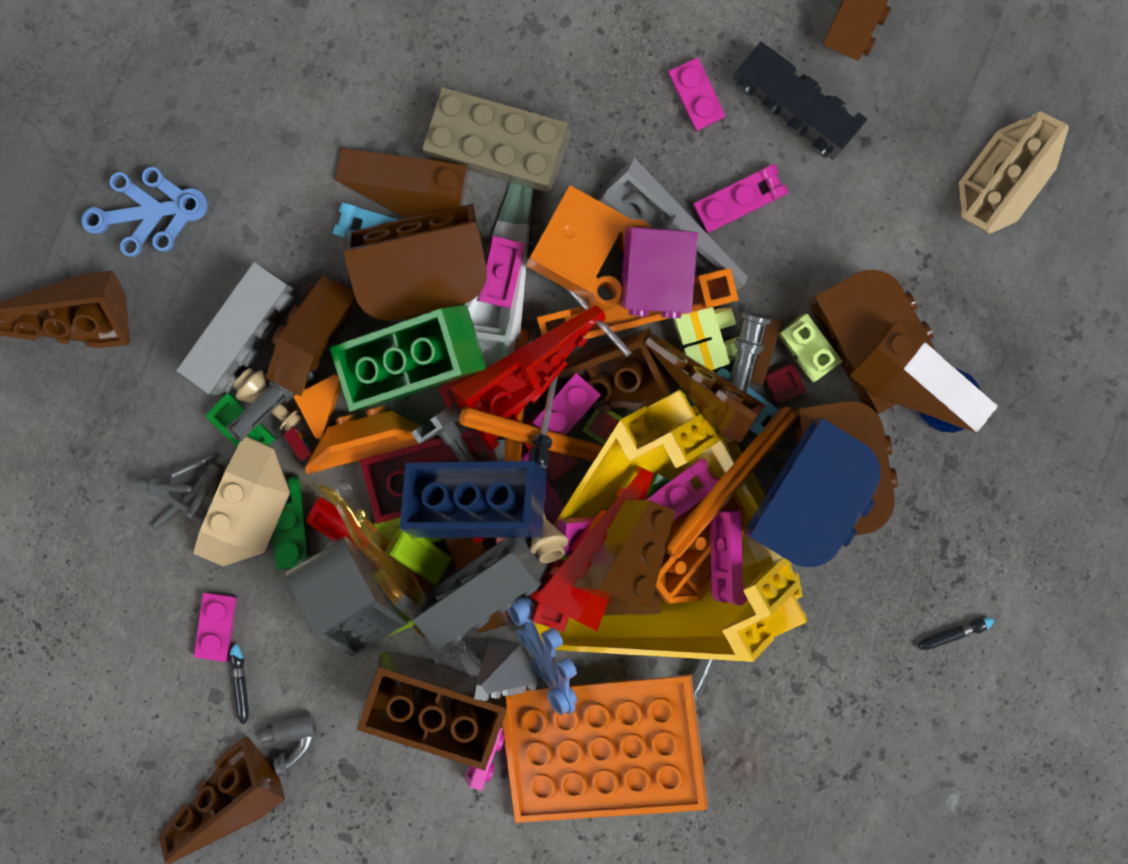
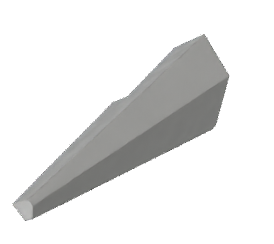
[596,158,748,290]
[474,638,545,701]

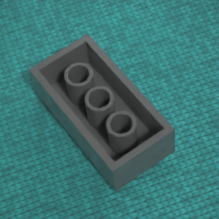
[412,538,548,650]

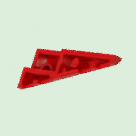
[451,305,606,451]
[531,466,654,631]

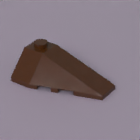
[0,270,130,348]
[850,321,998,433]
[535,327,671,411]
[645,334,766,443]

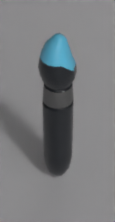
[917,618,994,650]
[229,644,249,724]

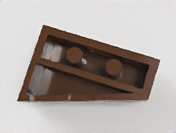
[823,0,891,61]
[266,275,356,396]
[573,500,676,609]

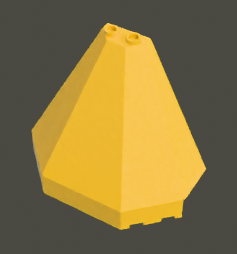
[520,390,807,662]

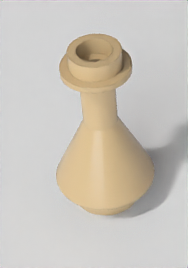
[232,368,301,431]
[530,496,568,563]

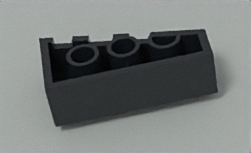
[733,41,868,160]

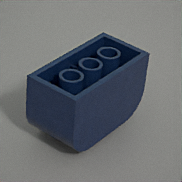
[743,418,880,567]

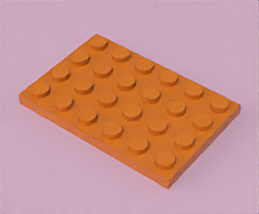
[502,674,708,823]

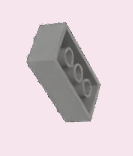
[176,262,297,396]

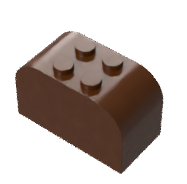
[343,203,487,320]
[807,270,936,414]
[792,401,898,536]
[357,651,507,770]

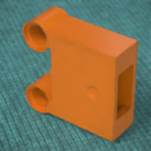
[526,185,651,312]

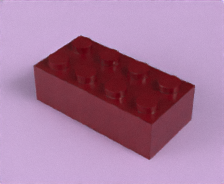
[359,429,498,524]

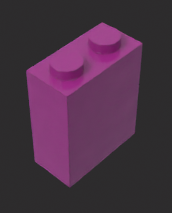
[620,226,698,318]

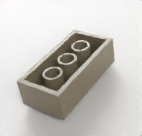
[422,87,571,194]

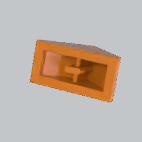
[293,374,342,439]

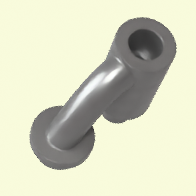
[261,714,317,778]

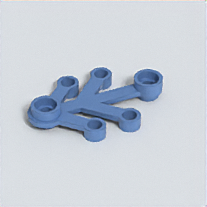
[81,167,208,257]
[507,596,577,715]

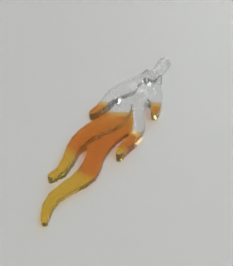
[318,484,481,677]

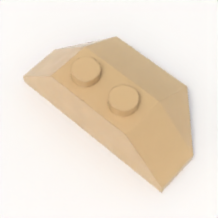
[959,111,1069,234]
[193,436,290,566]

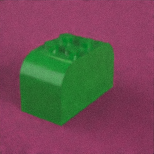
[330,305,487,412]

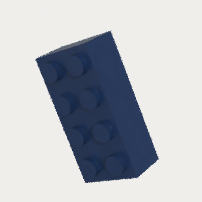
[400,461,547,538]

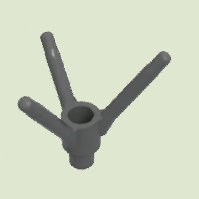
[137,453,216,524]
[151,464,221,529]

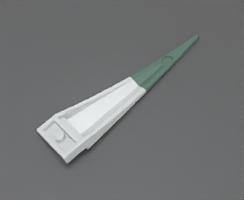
[464,112,539,367]

